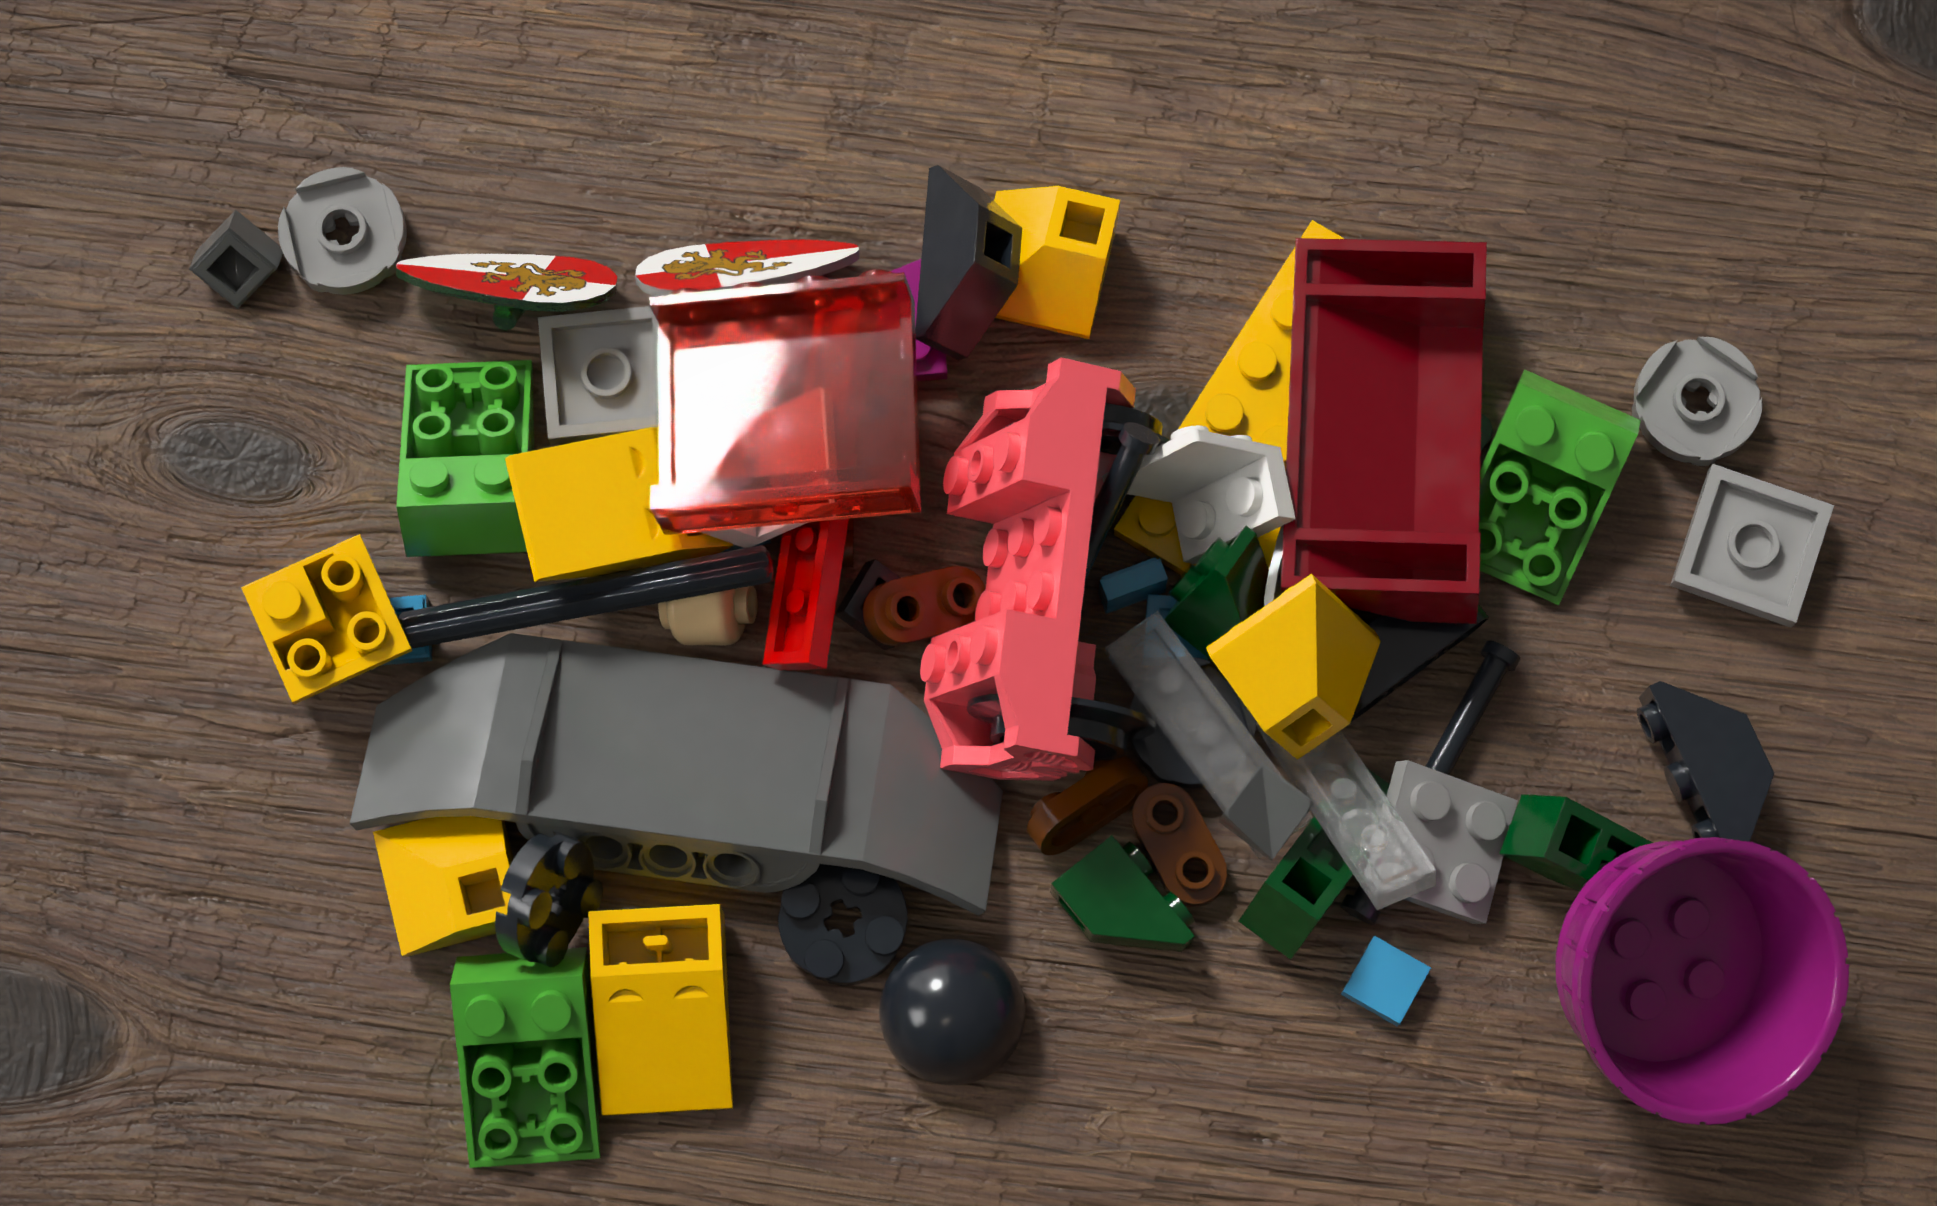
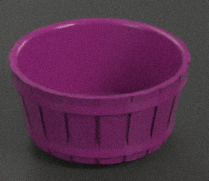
[1556,837,1849,1125]

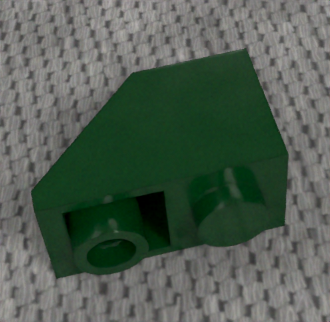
[1162,526,1269,662]
[1050,835,1195,952]

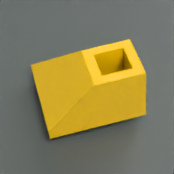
[994,186,1120,339]
[241,534,413,705]
[1206,574,1381,760]
[373,816,514,957]

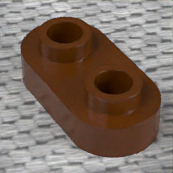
[863,566,986,646]
[1027,756,1148,856]
[1131,783,1227,907]

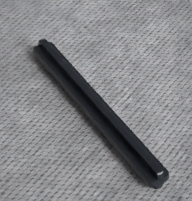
[398,545,773,649]

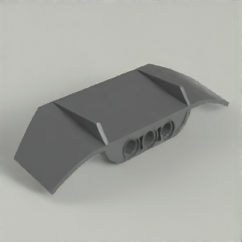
[350,633,1003,916]

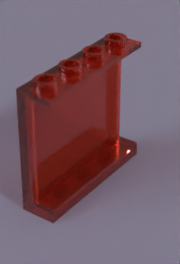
[650,269,921,535]

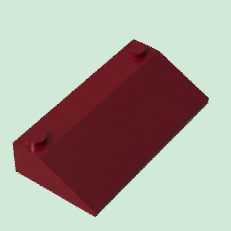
[1281,238,1487,624]

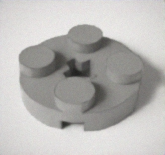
[278,167,407,295]
[1632,337,1762,466]

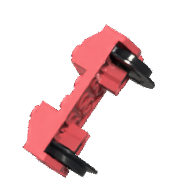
[920,357,1171,781]

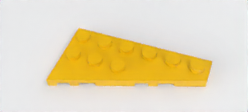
[1114,220,1344,575]

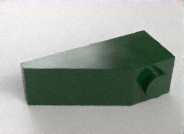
[1238,761,1390,960]
[1499,794,1653,891]

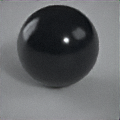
[879,939,1025,1085]

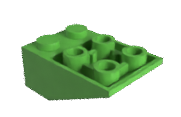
[396,360,534,557]
[1479,369,1641,605]
[450,947,601,1168]

